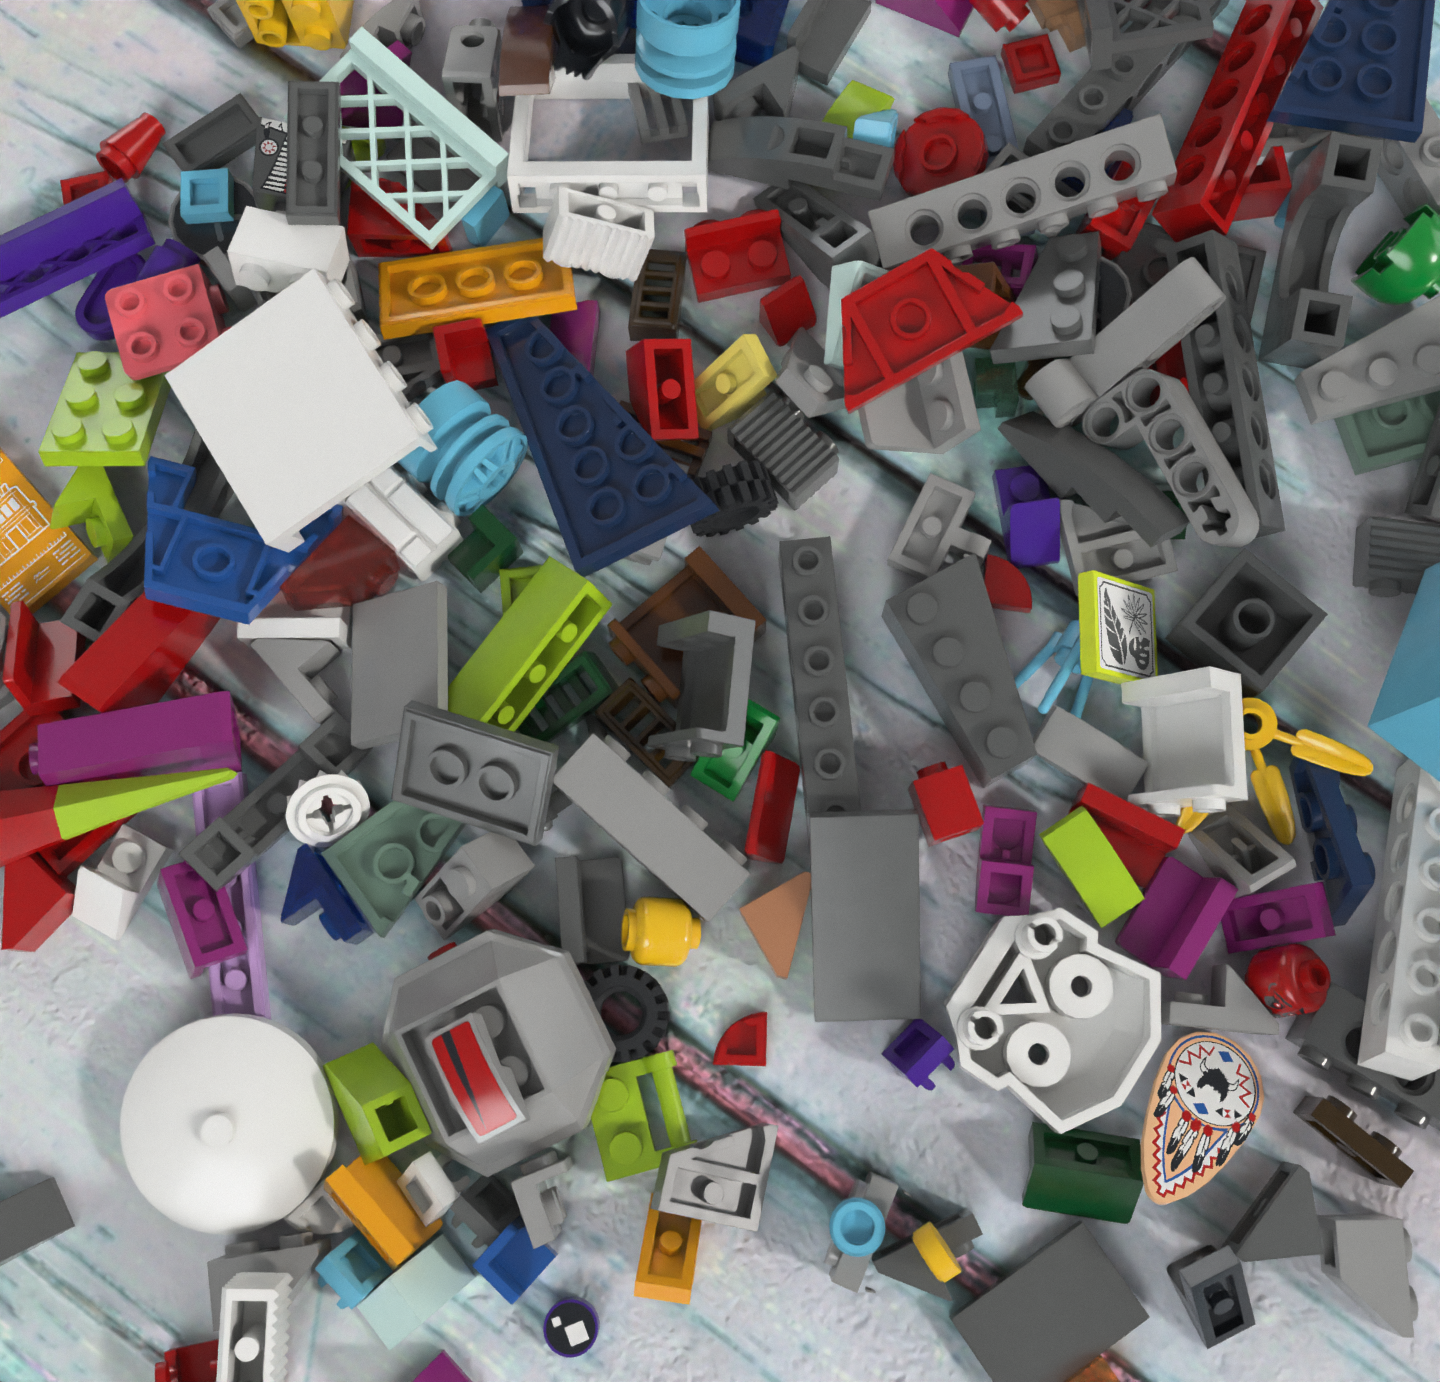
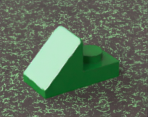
[690,698,780,802]

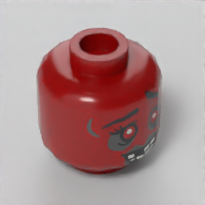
[1245,943,1331,1018]

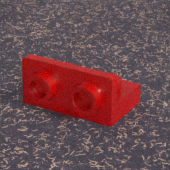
[684,209,791,303]

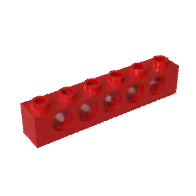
[1151,0,1324,243]

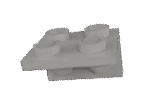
[858,351,981,454]

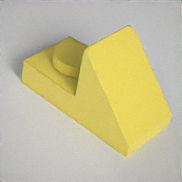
[694,334,777,431]

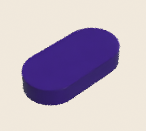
[75,253,146,341]

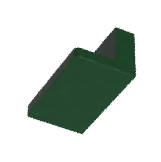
[1022,1122,1144,1224]

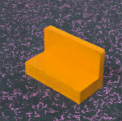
[324,1155,443,1272]

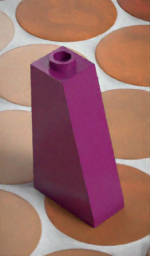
[29,691,242,786]

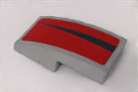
[424,1012,531,1144]

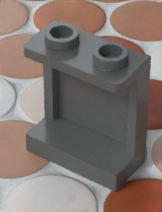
[648,610,756,762]

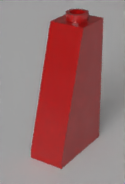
[57,591,221,713]

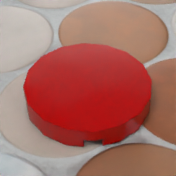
[893,107,989,197]

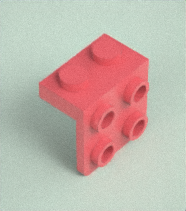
[105,264,232,380]

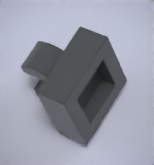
[450,1175,521,1248]

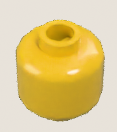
[621,896,701,967]

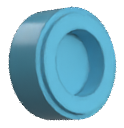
[829,1197,885,1257]

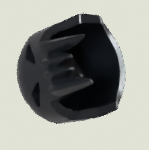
[543,0,634,80]

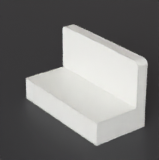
[237,589,353,650]

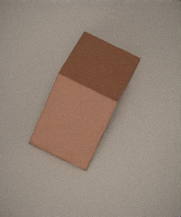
[739,871,811,980]

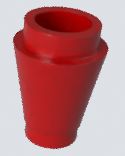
[96,112,166,183]

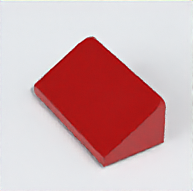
[744,750,800,864]

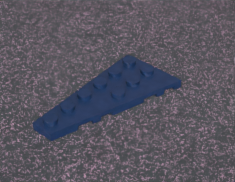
[486,316,720,577]

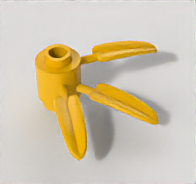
[1176,698,1373,845]

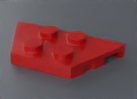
[841,248,1023,414]

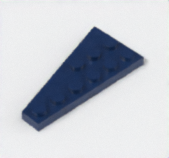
[1266,0,1435,143]

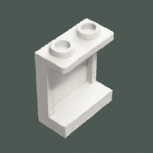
[1121,666,1248,818]

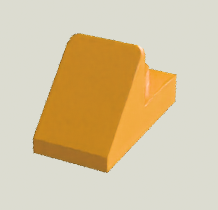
[634,1193,702,1305]

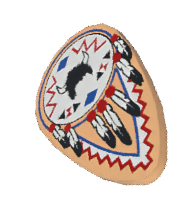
[1141,1032,1264,1205]

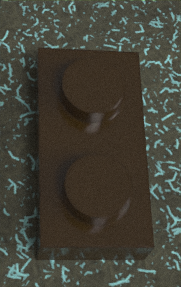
[1293,1095,1414,1189]

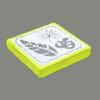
[1078,570,1158,685]

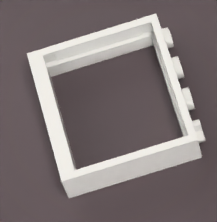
[507,54,709,213]

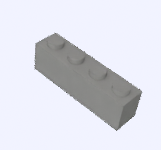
[553,733,751,922]

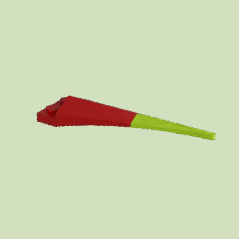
[0,768,237,867]

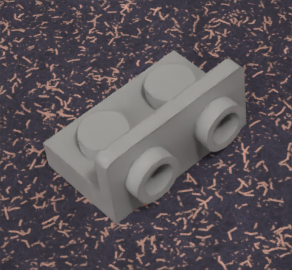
[510,1150,574,1249]

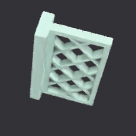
[284,26,509,250]

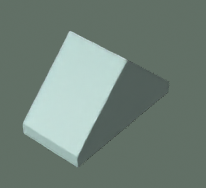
[357,1233,477,1351]

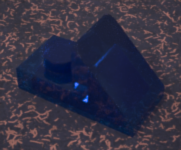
[280,843,374,945]

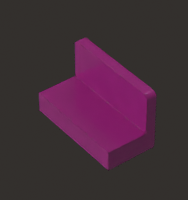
[1115,857,1239,980]
[157,861,248,979]

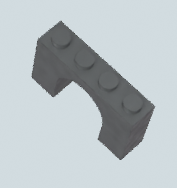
[1258,132,1383,369]

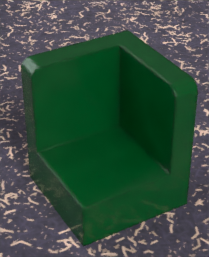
[448,504,524,593]

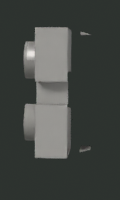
[824,1171,912,1293]

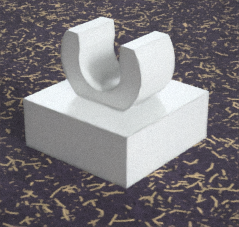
[396,1151,471,1227]

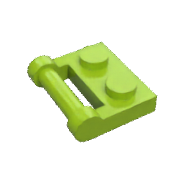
[591,1050,697,1182]

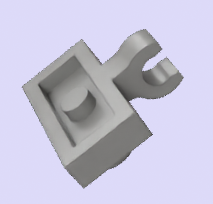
[887,473,991,581]

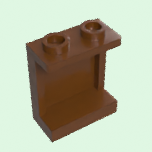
[607,546,767,709]

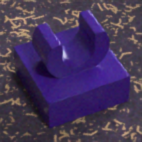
[881,1019,955,1091]

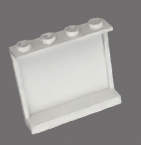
[164,268,438,553]

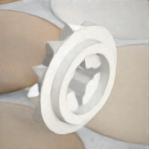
[285,770,370,848]

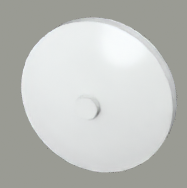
[120,1013,340,1235]

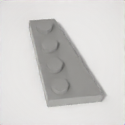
[1294,296,1440,425]

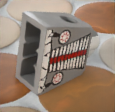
[441,18,506,142]

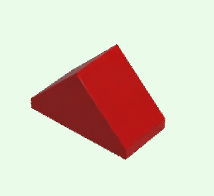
[1,852,76,952]

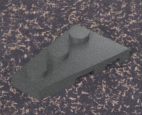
[990,231,1102,364]

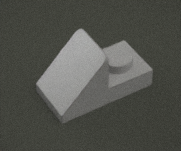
[250,638,342,725]
[1161,964,1279,1035]

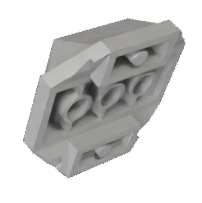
[380,929,616,1177]

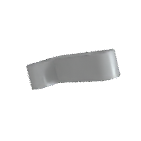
[1024,257,1226,428]
[1082,369,1260,548]

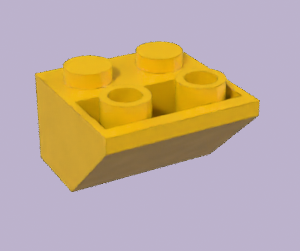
[236,0,354,50]

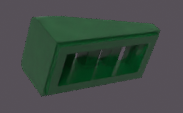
[518,650,619,743]

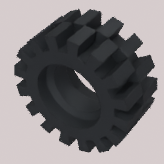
[691,460,779,537]
[584,964,670,1062]

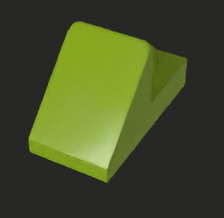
[50,466,133,564]

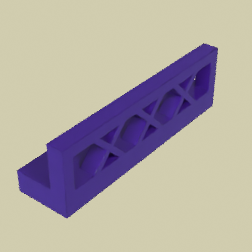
[0,178,156,318]

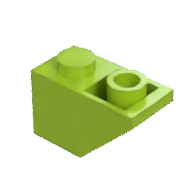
[322,1042,432,1165]

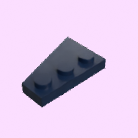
[1289,756,1376,927]

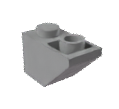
[415,832,535,940]
[1317,1214,1418,1338]
[207,1231,332,1331]

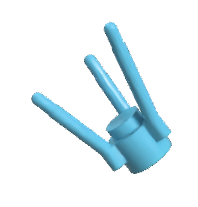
[1014,620,1094,719]

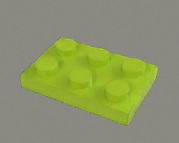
[38,351,171,466]

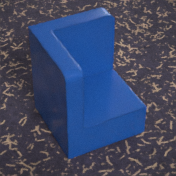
[472,1216,558,1305]

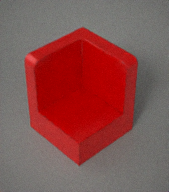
[1232,145,1292,222]
[433,318,499,391]

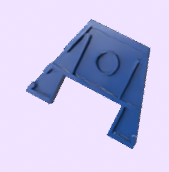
[144,456,343,625]

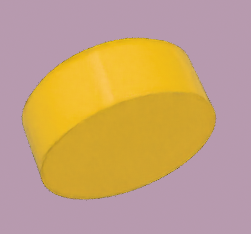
[912,1221,962,1283]

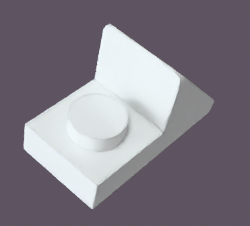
[72,824,173,941]

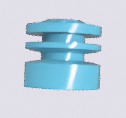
[635,0,740,99]
[397,380,528,517]

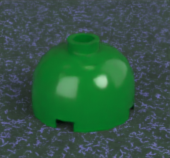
[1351,203,1440,305]

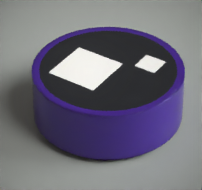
[543,1296,600,1358]

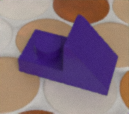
[992,465,1060,569]

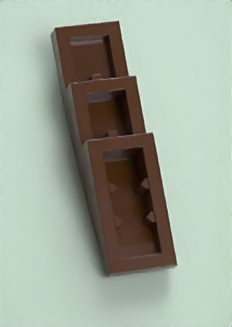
[498,5,557,96]

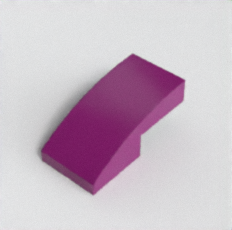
[975,804,1037,916]

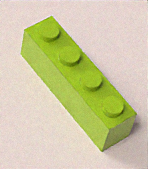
[448,556,613,732]

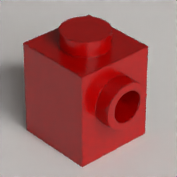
[908,761,984,847]

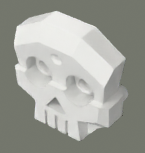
[943,907,1161,1134]

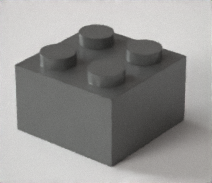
[1165,548,1328,699]

